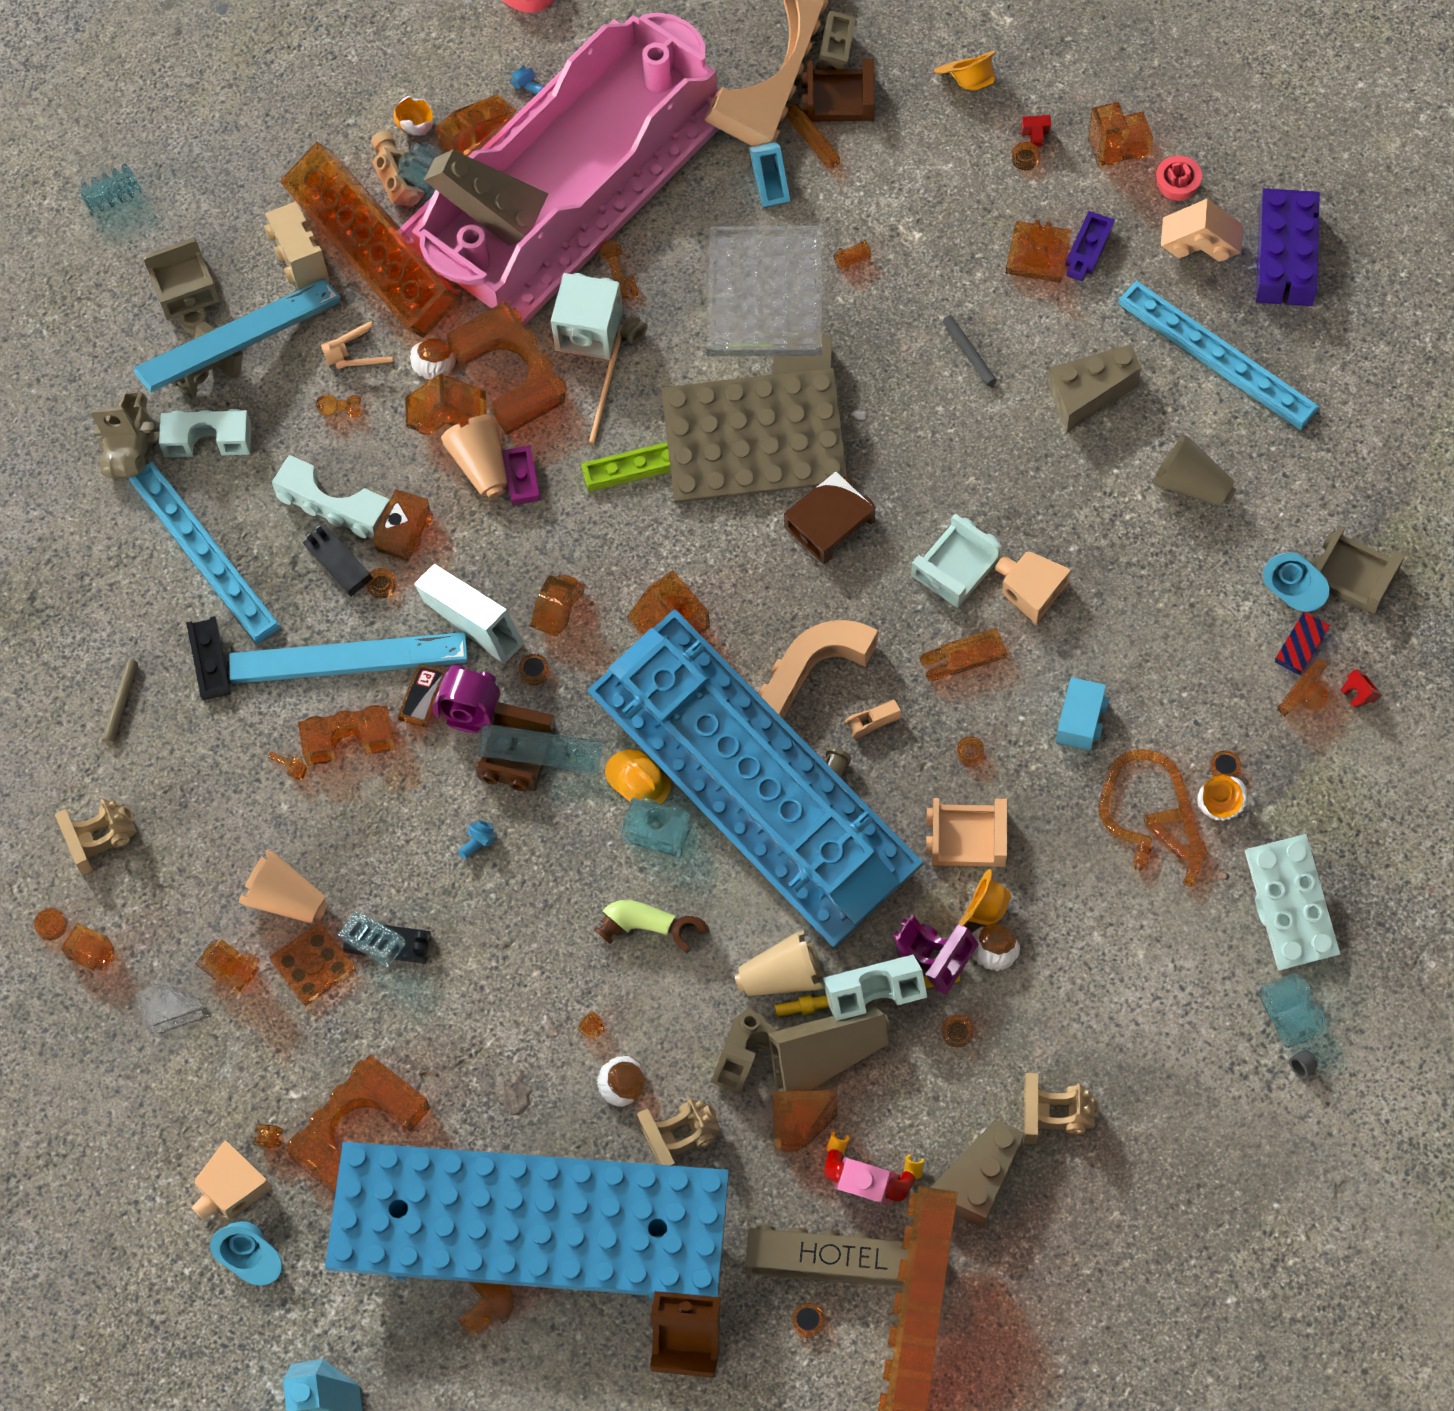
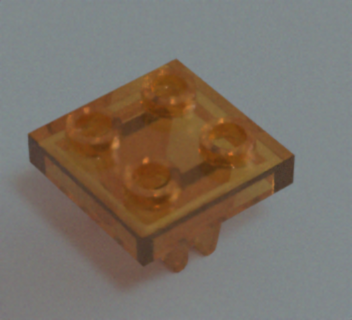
[1005,220,1072,283]

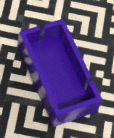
[1256,188,1320,306]

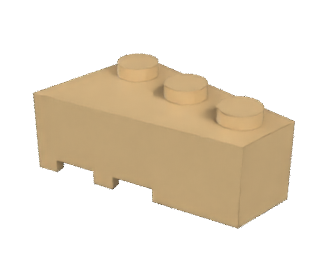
[264,201,330,290]

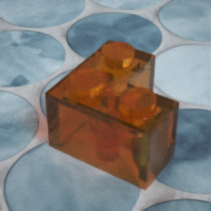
[1088,101,1153,167]
[405,373,487,435]

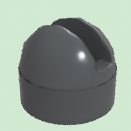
[1289,1051,1317,1079]

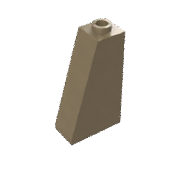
[768,1005,890,1102]

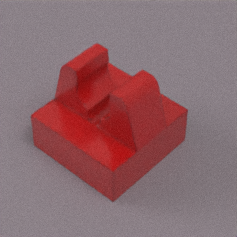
[1021,115,1051,147]
[1341,669,1382,708]

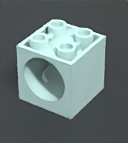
[551,273,623,360]

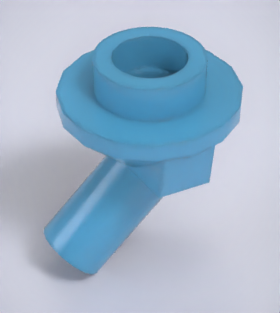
[510,65,544,95]
[458,820,497,860]

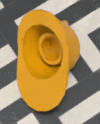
[933,51,996,91]
[605,749,671,809]
[958,869,1011,926]

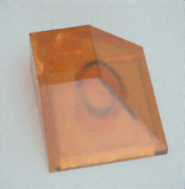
[772,1090,837,1152]

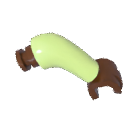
[593,900,710,954]

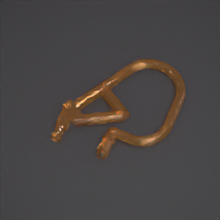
[1098,749,1207,887]

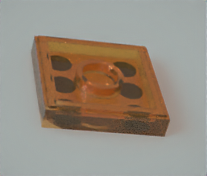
[269,921,356,1007]

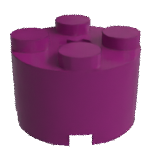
[432,665,501,733]

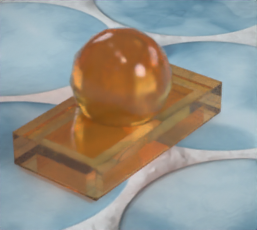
[1277,658,1329,716]

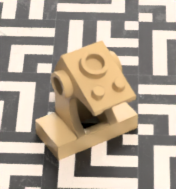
[55,798,137,876]
[1024,1073,1099,1144]
[636,1099,721,1166]

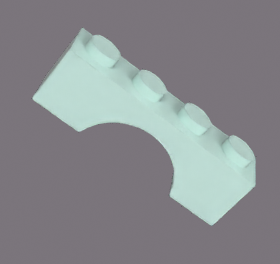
[272,455,392,541]

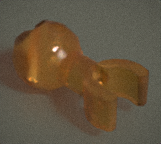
[315,394,361,418]

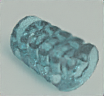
[79,163,142,217]

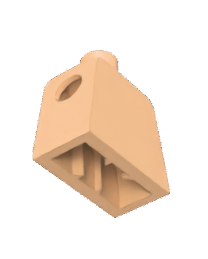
[995,552,1070,624]
[191,1140,272,1221]

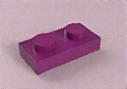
[502,445,541,506]

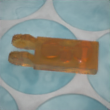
[919,628,1007,682]

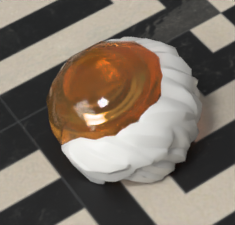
[410,338,456,381]
[972,924,1020,972]
[597,1056,644,1107]

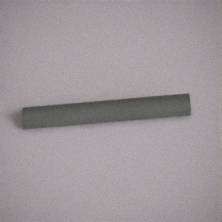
[942,315,997,386]

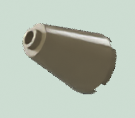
[1152,433,1237,506]

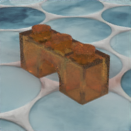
[298,705,396,766]

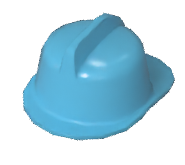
[1263,552,1330,612]
[210,1221,282,1286]

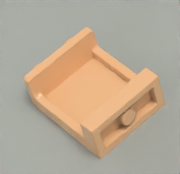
[926,798,1007,867]

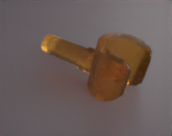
[268,752,307,780]

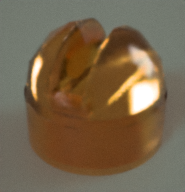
[577,1011,605,1038]

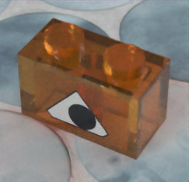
[373,489,433,561]

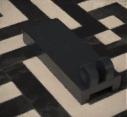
[303,524,373,597]
[186,616,231,701]
[343,920,432,964]

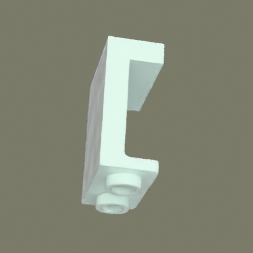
[911,514,1002,608]

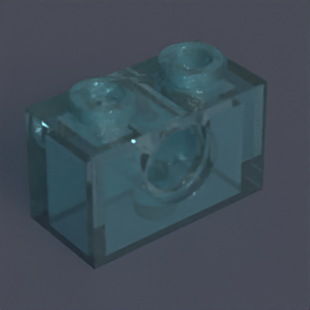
[621,798,692,858]

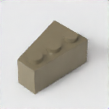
[1048,344,1141,432]

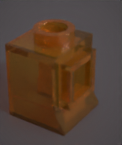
[61,923,115,971]

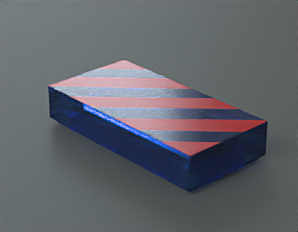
[1274,612,1330,676]

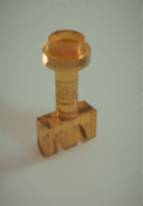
[600,240,639,300]

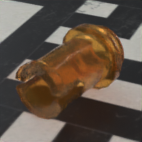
[833,240,871,270]

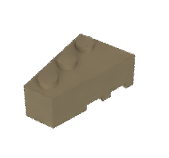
[926,1120,1025,1228]

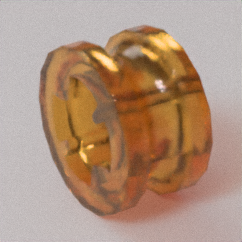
[957,736,984,767]
[253,1124,283,1148]

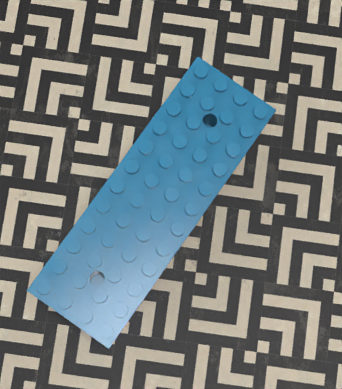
[587,609,924,949]
[325,1142,729,1300]

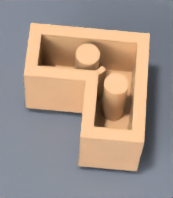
[1161,199,1243,262]

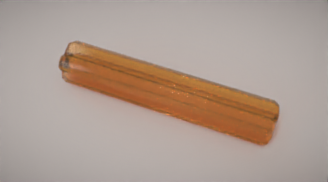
[786,103,840,169]

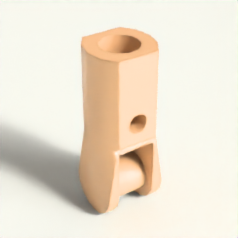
[845,699,902,739]

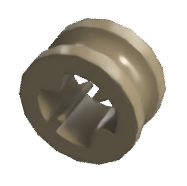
[620,315,648,344]

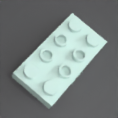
[1244,834,1340,971]

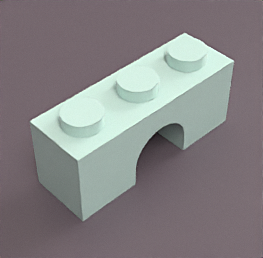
[159,409,251,457]
[823,955,927,1021]

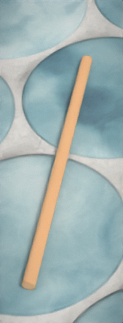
[589,325,623,445]

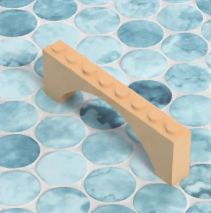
[704,0,829,146]

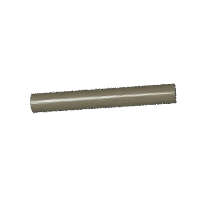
[102,659,138,744]

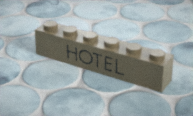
[745,1225,943,1291]

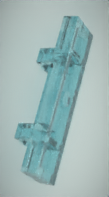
[479,724,603,773]

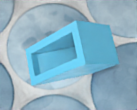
[749,141,790,207]

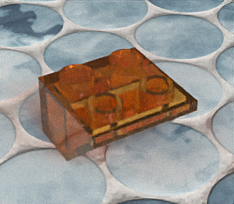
[627,570,710,636]

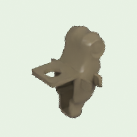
[91,391,159,479]

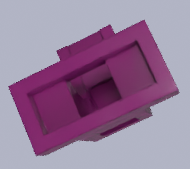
[893,915,979,995]

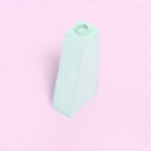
[414,564,524,664]

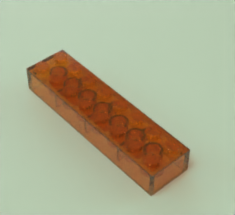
[279,141,462,338]
[878,1186,958,1411]

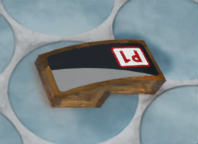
[398,664,447,728]

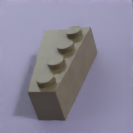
[424,150,549,246]

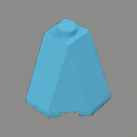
[283,1359,363,1411]

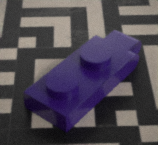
[1065,211,1115,282]

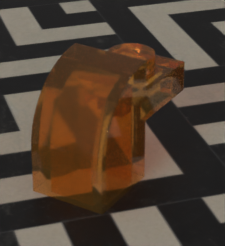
[530,574,586,637]
[195,939,260,993]
[458,1282,514,1337]

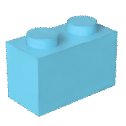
[1056,677,1110,751]

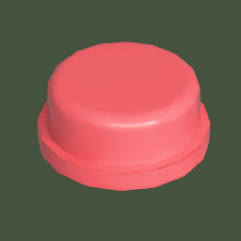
[1156,155,1202,201]

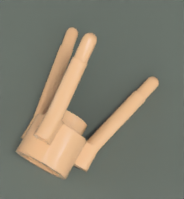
[321,321,394,369]

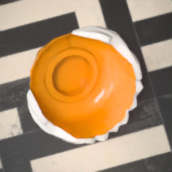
[393,96,435,136]
[1197,775,1248,821]

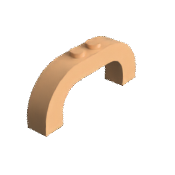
[759,620,879,720]

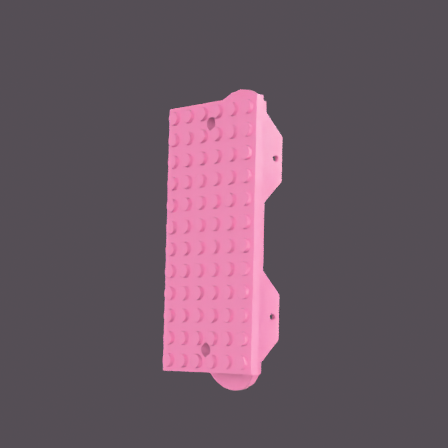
[395,12,719,330]

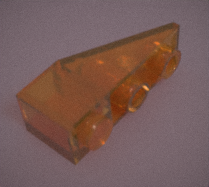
[435,94,517,155]

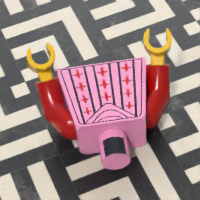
[824,1131,924,1206]

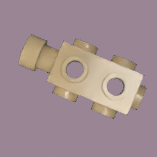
[371,131,425,207]

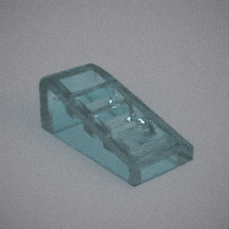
[337,911,406,968]

